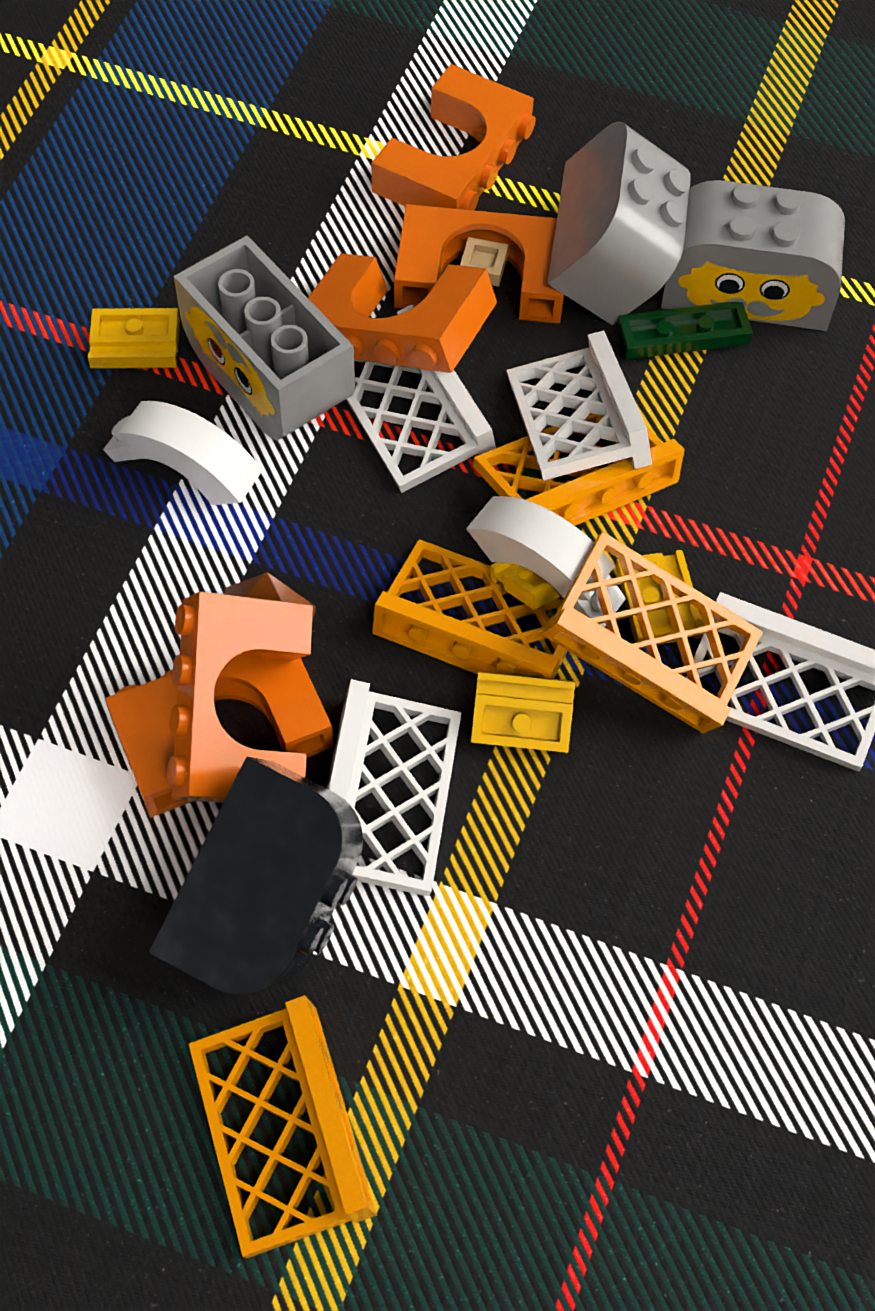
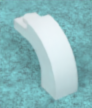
[103,401,263,505]
[466,496,626,627]

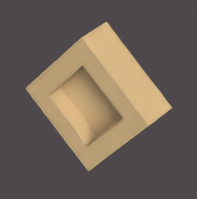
[460,237,509,287]

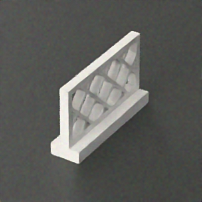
[346,305,496,493]
[507,330,652,481]
[686,592,875,772]
[326,679,461,897]

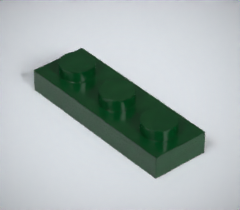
[617,302,753,360]

